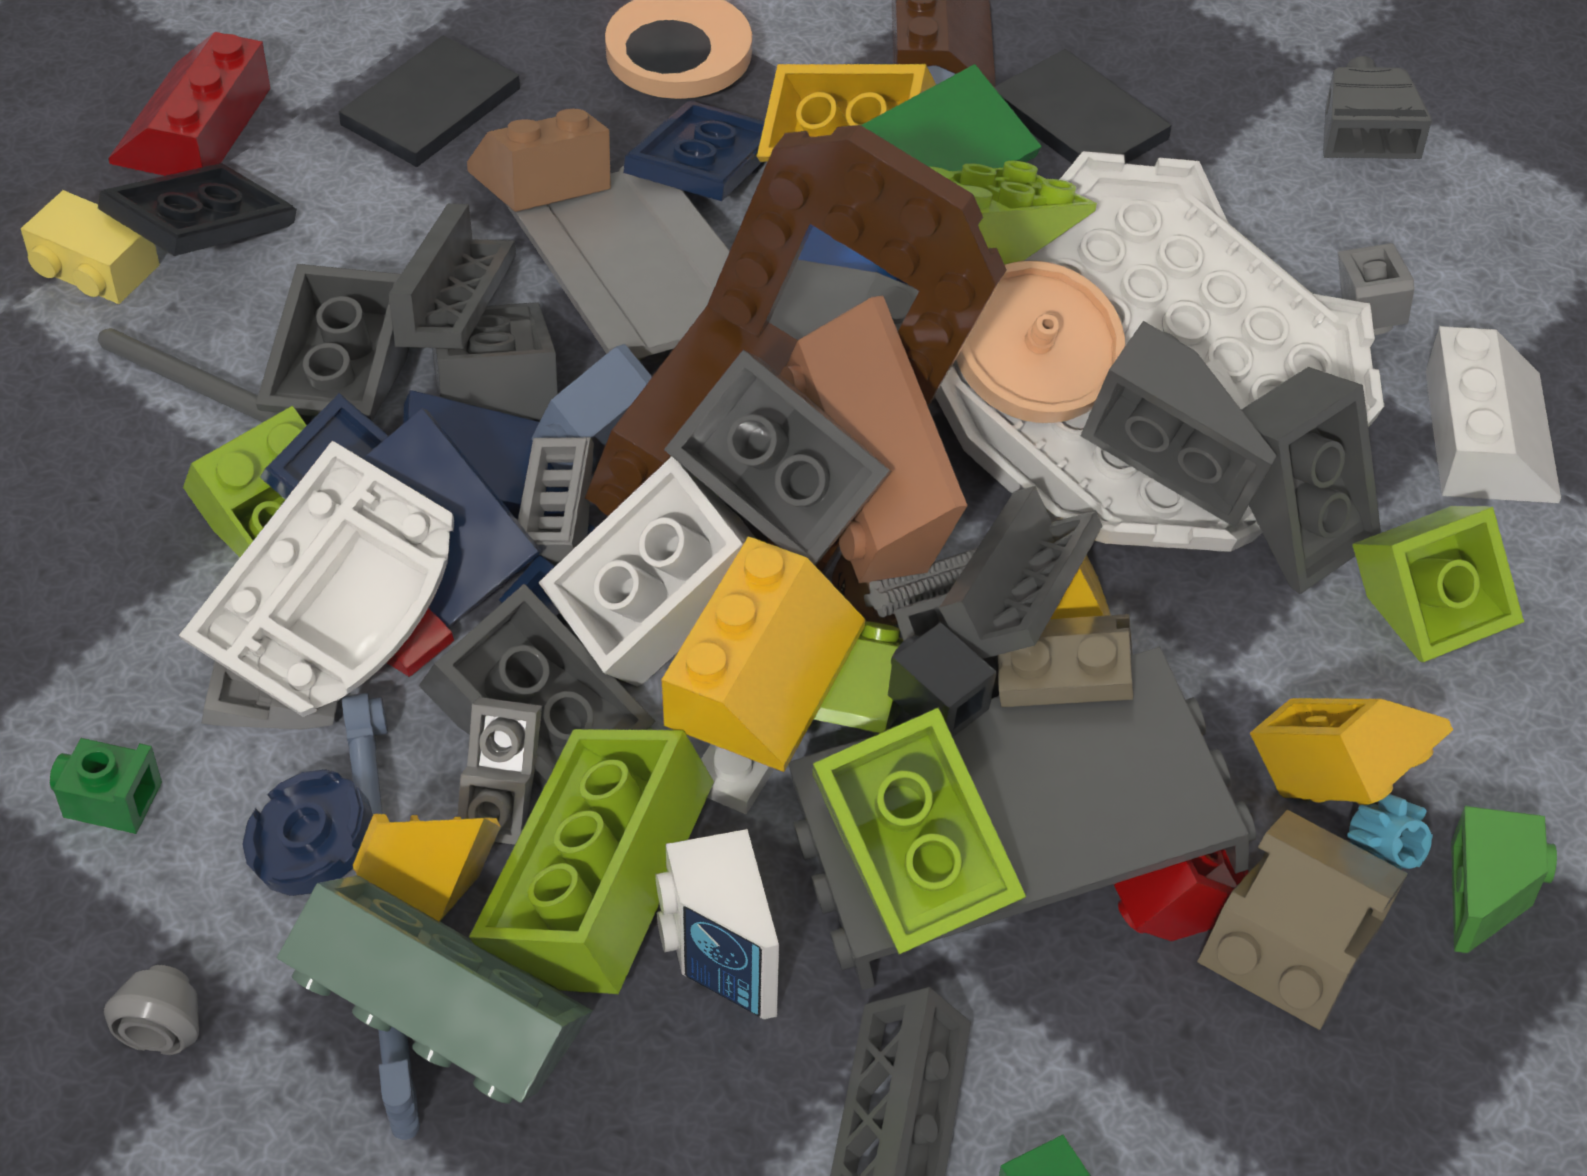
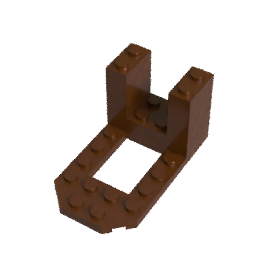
[585,125,1007,575]

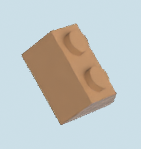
[467,109,611,212]

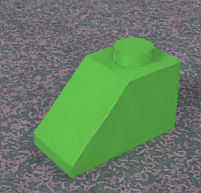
[1451,806,1557,953]

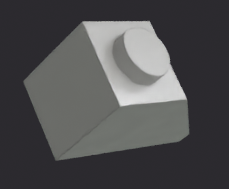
[1338,243,1415,335]

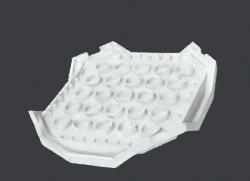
[935,151,1384,552]

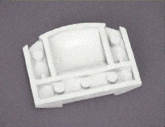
[179,441,454,717]

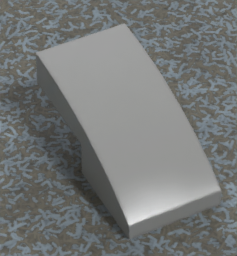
[201,661,338,729]

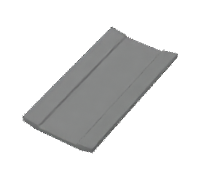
[506,166,730,360]

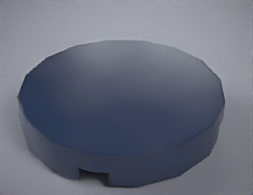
[242,769,373,896]

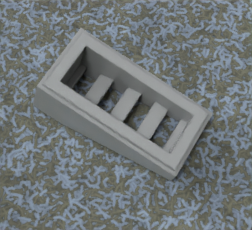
[518,437,594,566]

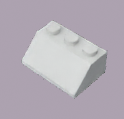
[1426,326,1561,503]
[538,456,756,687]

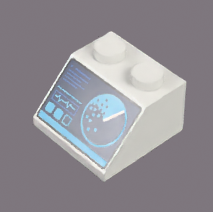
[656,829,779,1019]

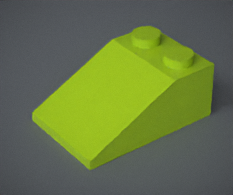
[812,708,1026,955]

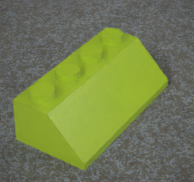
[469,729,714,994]

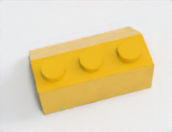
[757,64,936,162]
[661,536,865,772]

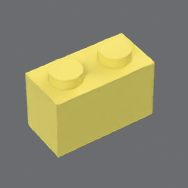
[21,190,160,304]

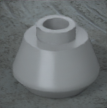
[104,965,199,1055]

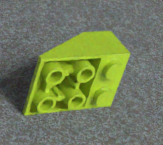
[930,161,1097,265]
[183,406,307,557]

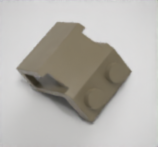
[998,614,1133,707]
[1197,810,1408,1030]

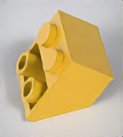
[1250,698,1453,805]

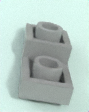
[457,697,542,845]

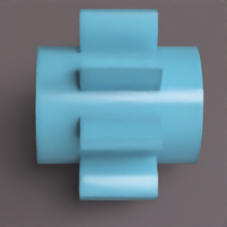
[1347,794,1433,870]

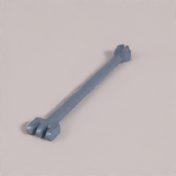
[342,693,420,1140]

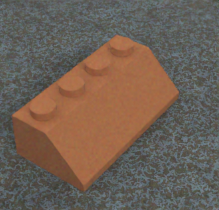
[781,296,967,583]

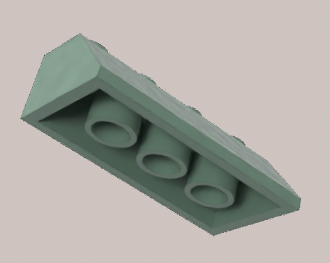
[277,875,593,1104]

